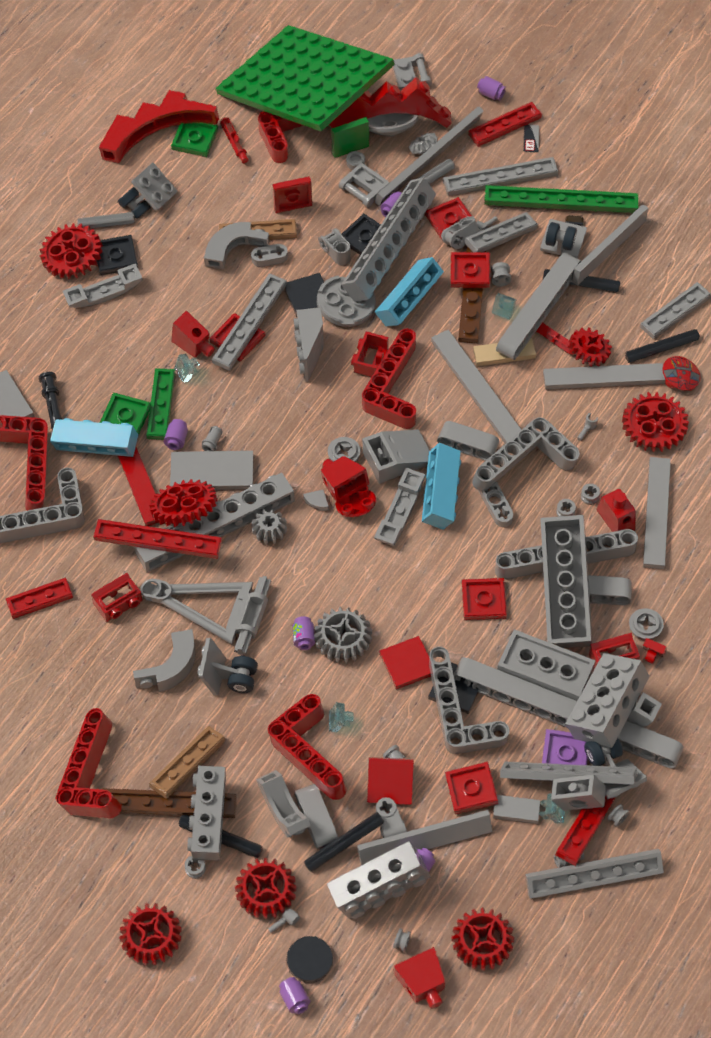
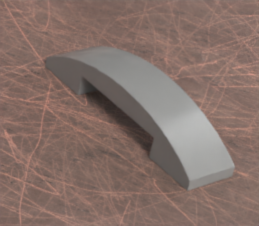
[63,263,143,308]
[374,468,425,546]

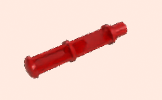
[220,117,249,164]
[536,322,573,355]

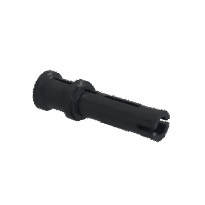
[38,372,62,430]

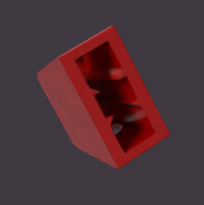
[171,310,215,357]
[321,456,370,503]
[596,489,636,532]
[394,947,445,1009]

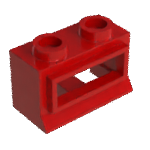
[351,331,389,377]
[91,573,143,622]
[589,633,640,668]

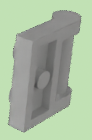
[392,53,432,91]
[339,162,390,207]

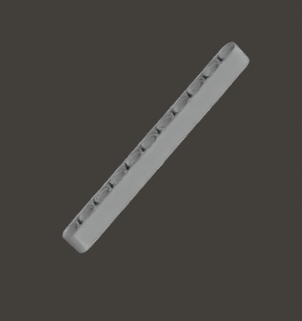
[453,657,684,768]

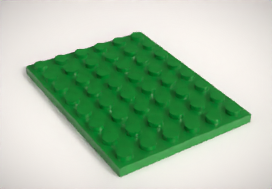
[215,25,395,131]

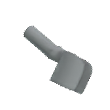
[476,216,498,232]
[577,413,598,441]
[268,909,300,933]

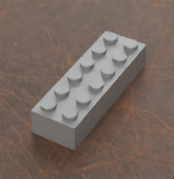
[540,515,593,648]

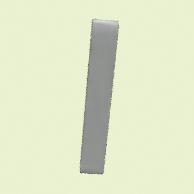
[496,252,581,360]
[495,529,638,579]

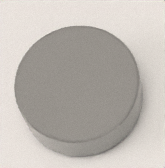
[346,151,365,170]

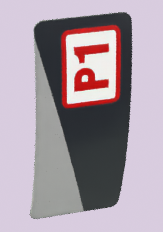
[523,125,539,152]

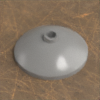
[368,113,418,137]

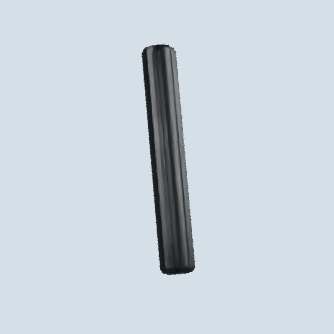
[543,269,620,292]
[625,329,700,363]
[304,812,384,872]
[178,815,263,858]

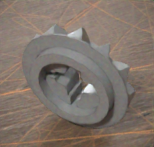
[409,133,438,154]
[328,437,360,461]
[629,608,664,641]

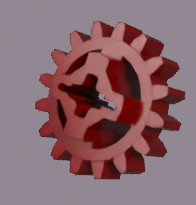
[568,327,612,366]

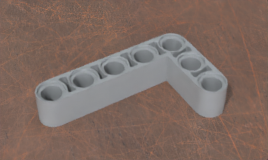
[472,417,580,491]
[0,468,85,543]
[429,647,509,754]

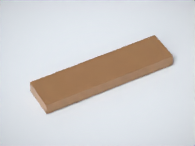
[219,219,297,240]
[149,726,225,799]

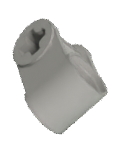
[441,216,479,249]
[318,228,351,265]
[376,797,407,838]

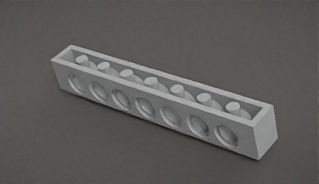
[341,177,436,302]
[134,473,295,573]

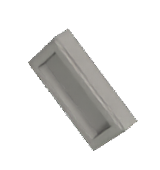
[493,795,540,824]

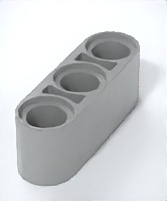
[437,421,500,461]
[588,575,632,605]
[294,784,338,849]

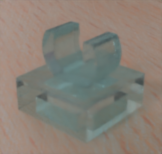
[492,293,517,320]
[174,353,200,383]
[329,702,354,732]
[539,793,565,824]

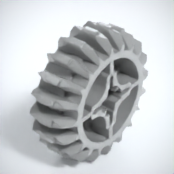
[314,607,372,663]

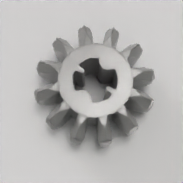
[252,508,287,545]

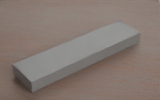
[465,212,538,252]
[640,282,711,340]

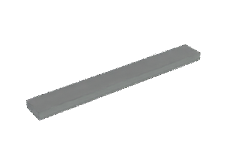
[375,107,484,207]
[431,330,528,456]

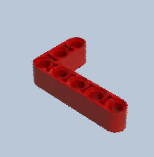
[258,111,304,163]
[362,328,416,429]
[0,415,48,511]
[267,694,347,800]
[56,708,122,819]

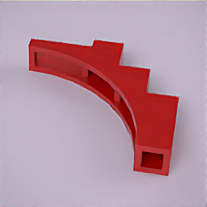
[329,77,452,128]
[99,90,220,163]

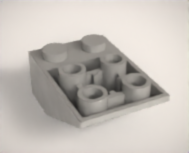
[293,307,324,382]
[362,429,430,484]

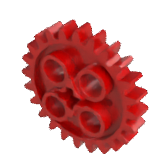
[40,223,103,279]
[622,392,689,452]
[149,479,218,527]

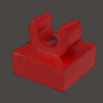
[643,638,667,664]

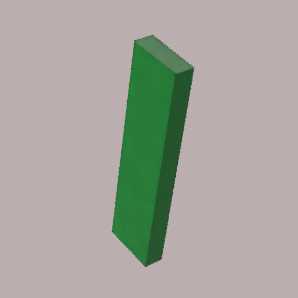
[146,368,175,440]

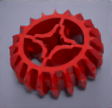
[235,857,297,920]
[119,903,182,966]
[451,907,514,971]

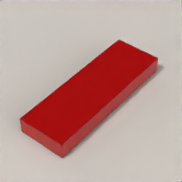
[5,577,73,619]

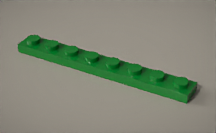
[484,185,638,213]

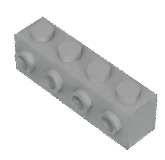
[187,766,226,860]

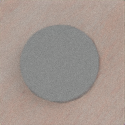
[317,276,376,327]

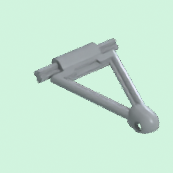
[140,576,271,655]

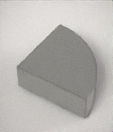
[303,490,329,511]

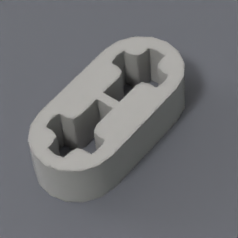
[251,244,288,267]

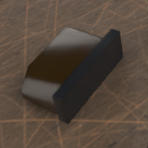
[565,215,584,226]

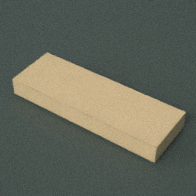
[473,338,536,366]

